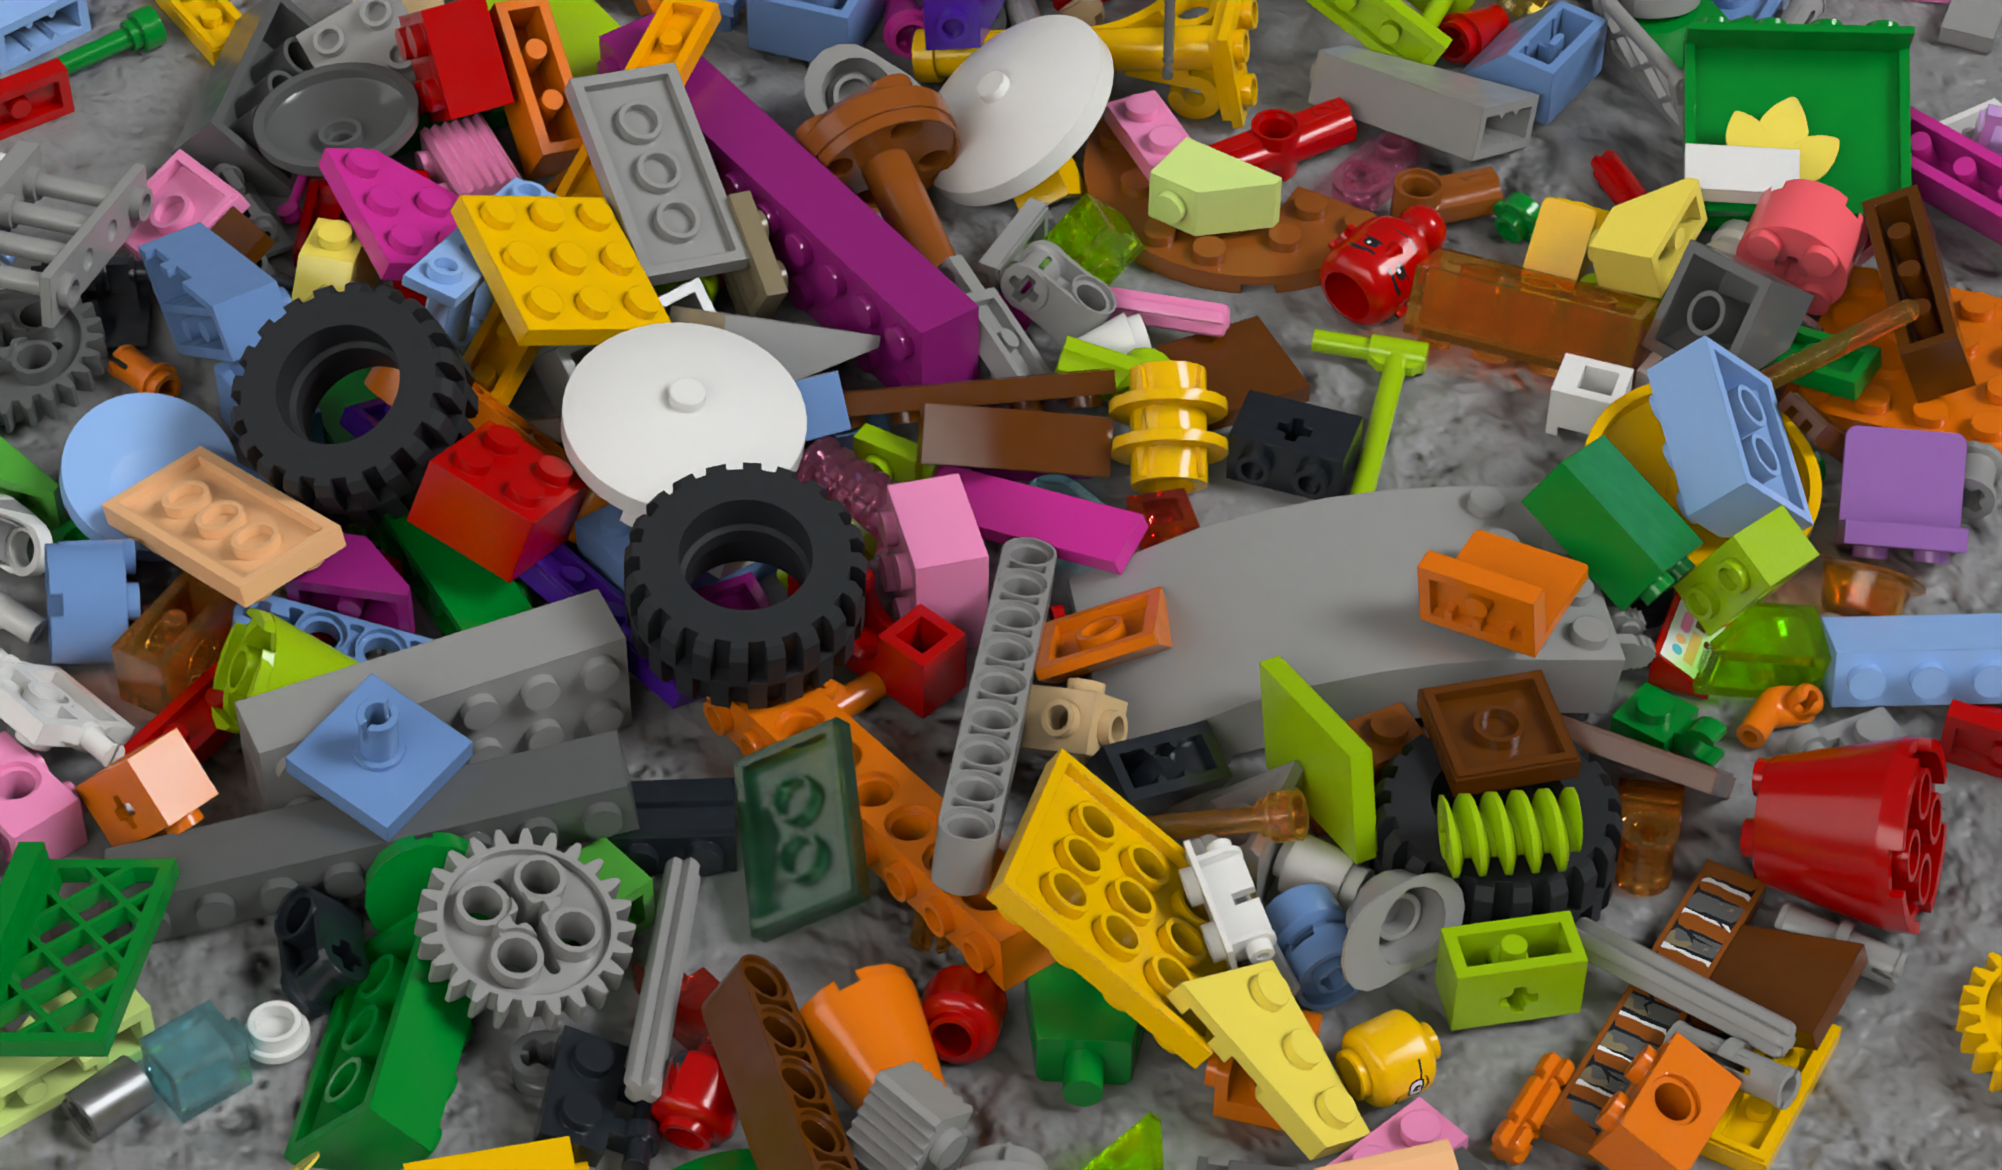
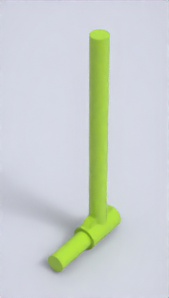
[1311,329,1430,495]

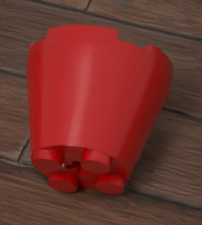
[1740,736,1948,935]

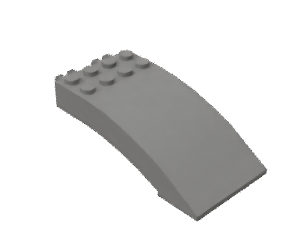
[1067,486,1656,765]

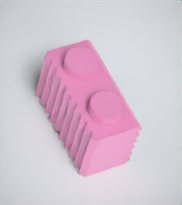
[415,113,522,196]

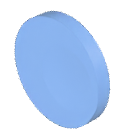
[59,393,238,561]

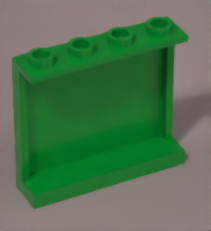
[1683,16,1915,235]

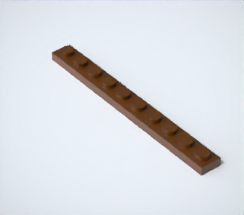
[525,368,1116,449]

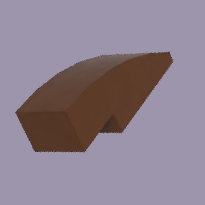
[916,403,1114,478]

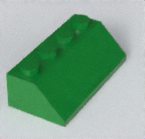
[283,910,473,1170]

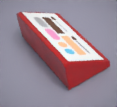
[1648,591,1738,700]

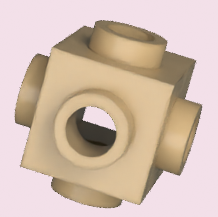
[1021,678,1128,766]

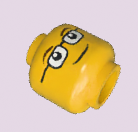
[1335,1009,1441,1109]

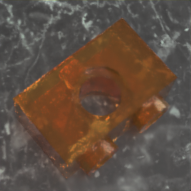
[111,571,237,715]

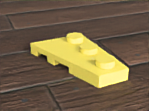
[1166,960,1370,1161]

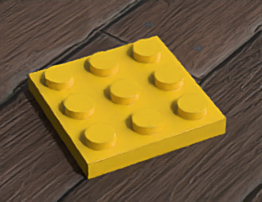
[450,195,672,346]

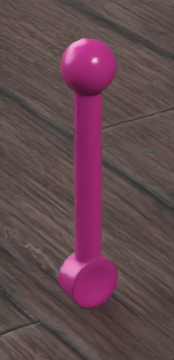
[277,175,309,224]

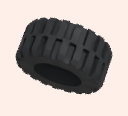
[230,282,478,527]
[624,462,867,709]
[1369,734,1624,925]

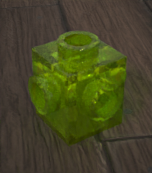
[1043,193,1145,287]

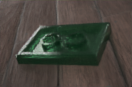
[733,717,871,943]

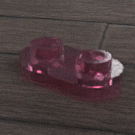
[1331,132,1418,212]

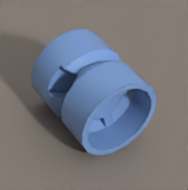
[1264,883,1360,1010]

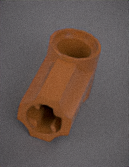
[1389,166,1503,224]

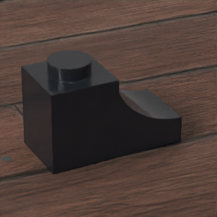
[1084,720,1233,820]

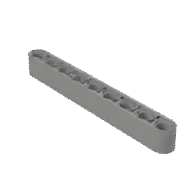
[931,537,1057,896]

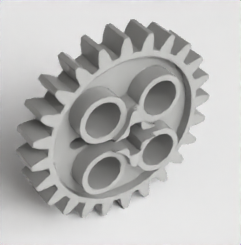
[414,828,636,1033]

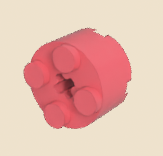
[1736,179,1868,316]

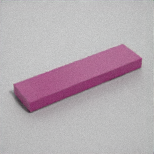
[934,466,1149,575]

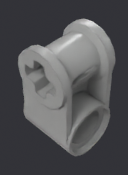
[1000,240,1117,347]

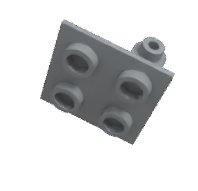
[296,0,416,82]

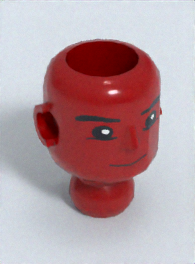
[1319,205,1447,326]

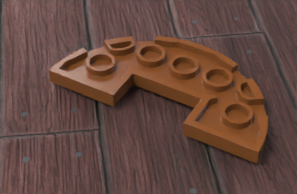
[1083,116,1379,293]

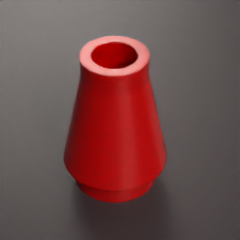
[1438,4,1509,64]

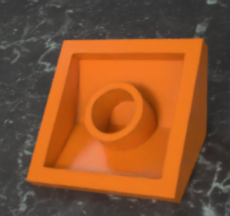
[1035,586,1172,684]

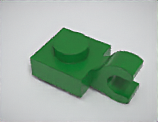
[1610,682,1727,767]

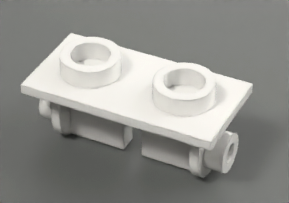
[1178,838,1277,970]

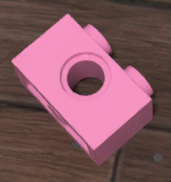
[0,730,88,867]

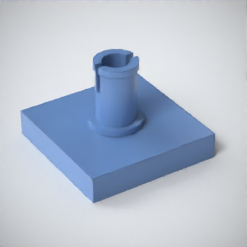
[285,673,473,842]

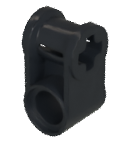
[274,885,370,1018]

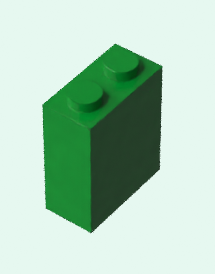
[1521,435,1704,611]

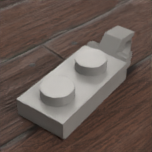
[937,254,1052,378]

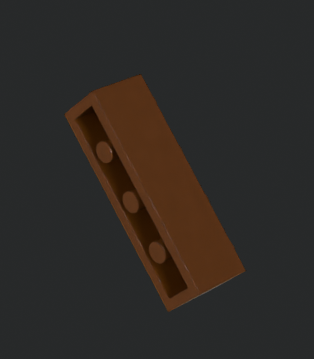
[1861,184,1976,403]

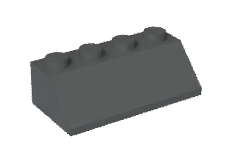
[171,0,316,198]

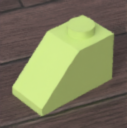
[1148,137,1282,236]

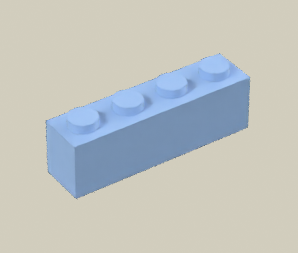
[1816,613,2002,707]

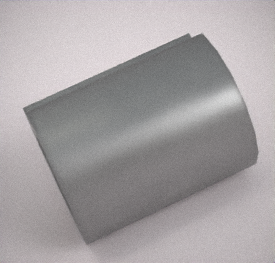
[62,1055,156,1143]

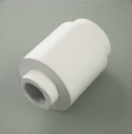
[1272,833,1374,914]

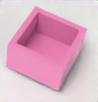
[878,473,989,648]

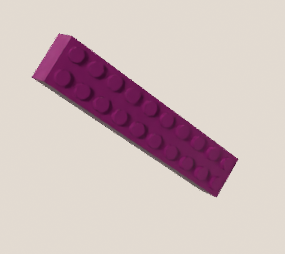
[597,13,979,387]

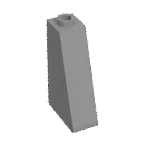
[1308,44,1540,161]

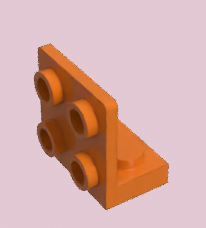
[1417,530,1588,658]

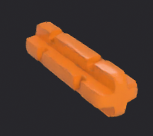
[1490,1052,1575,1166]

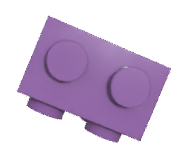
[1836,425,1969,565]

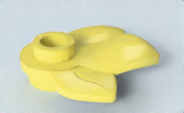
[1725,97,1840,181]

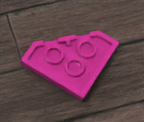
[318,148,459,280]

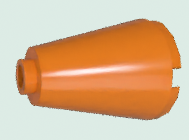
[799,963,946,1114]

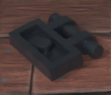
[532,1025,669,1170]

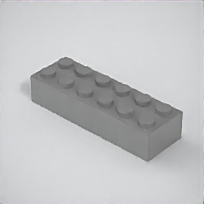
[235,589,632,813]

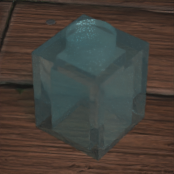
[139,1000,254,1124]

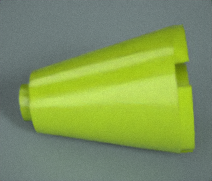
[212,608,360,734]

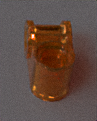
[1615,777,1685,896]

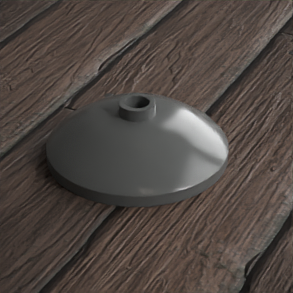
[253,62,421,178]

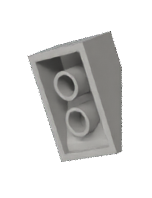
[670,305,880,380]

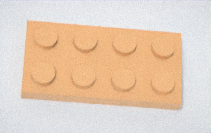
[101,446,346,608]

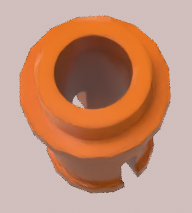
[108,344,181,398]

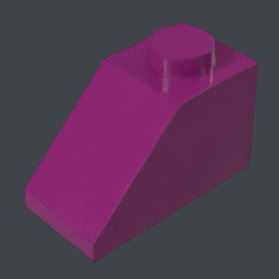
[286,533,415,634]

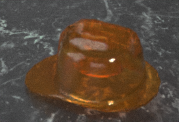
[1814,552,1927,617]

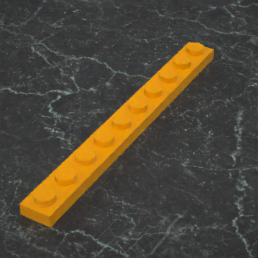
[463,0,722,406]

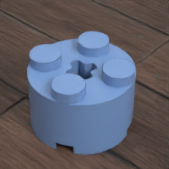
[44,538,141,665]

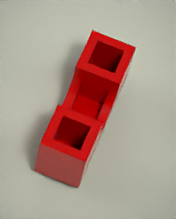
[787,568,966,719]

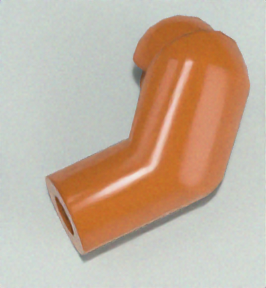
[818,671,887,718]
[1736,683,1824,749]

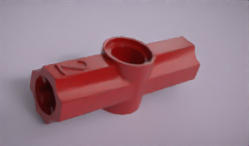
[1208,97,1357,182]

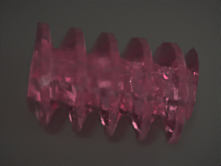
[796,436,898,556]

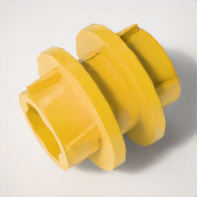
[1109,360,1229,496]

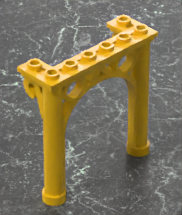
[912,0,1258,129]

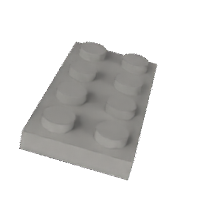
[564,62,750,286]

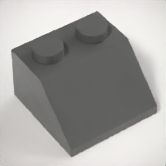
[1642,239,1814,370]

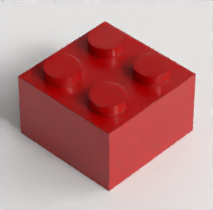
[395,0,515,123]
[407,420,589,583]

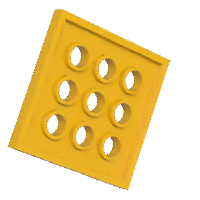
[986,748,1243,1069]

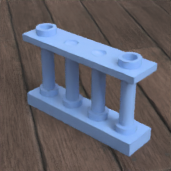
[401,177,559,356]

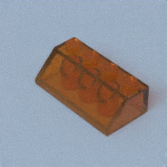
[1403,247,1660,380]

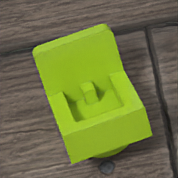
[853,423,940,493]

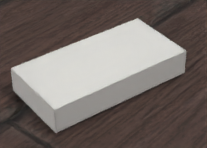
[1683,143,1800,204]

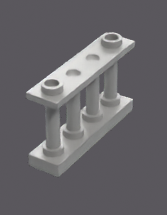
[0,140,153,328]

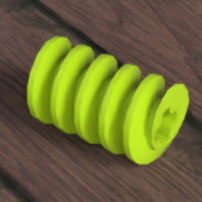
[1437,787,1583,878]

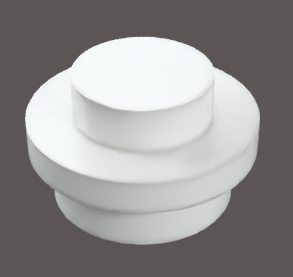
[242,1000,311,1065]

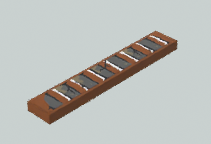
[1541,859,1767,1166]

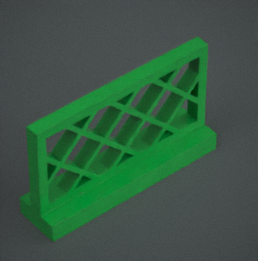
[0,842,180,1057]

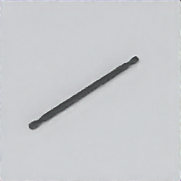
[1162,0,1176,80]

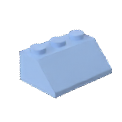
[1646,335,1814,538]

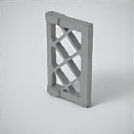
[1592,0,1683,138]

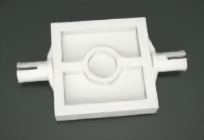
[0,648,135,767]

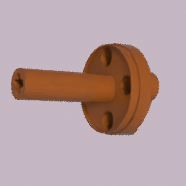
[795,73,960,268]

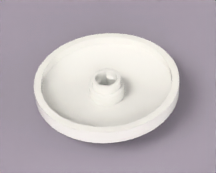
[934,14,1114,206]
[561,322,807,517]

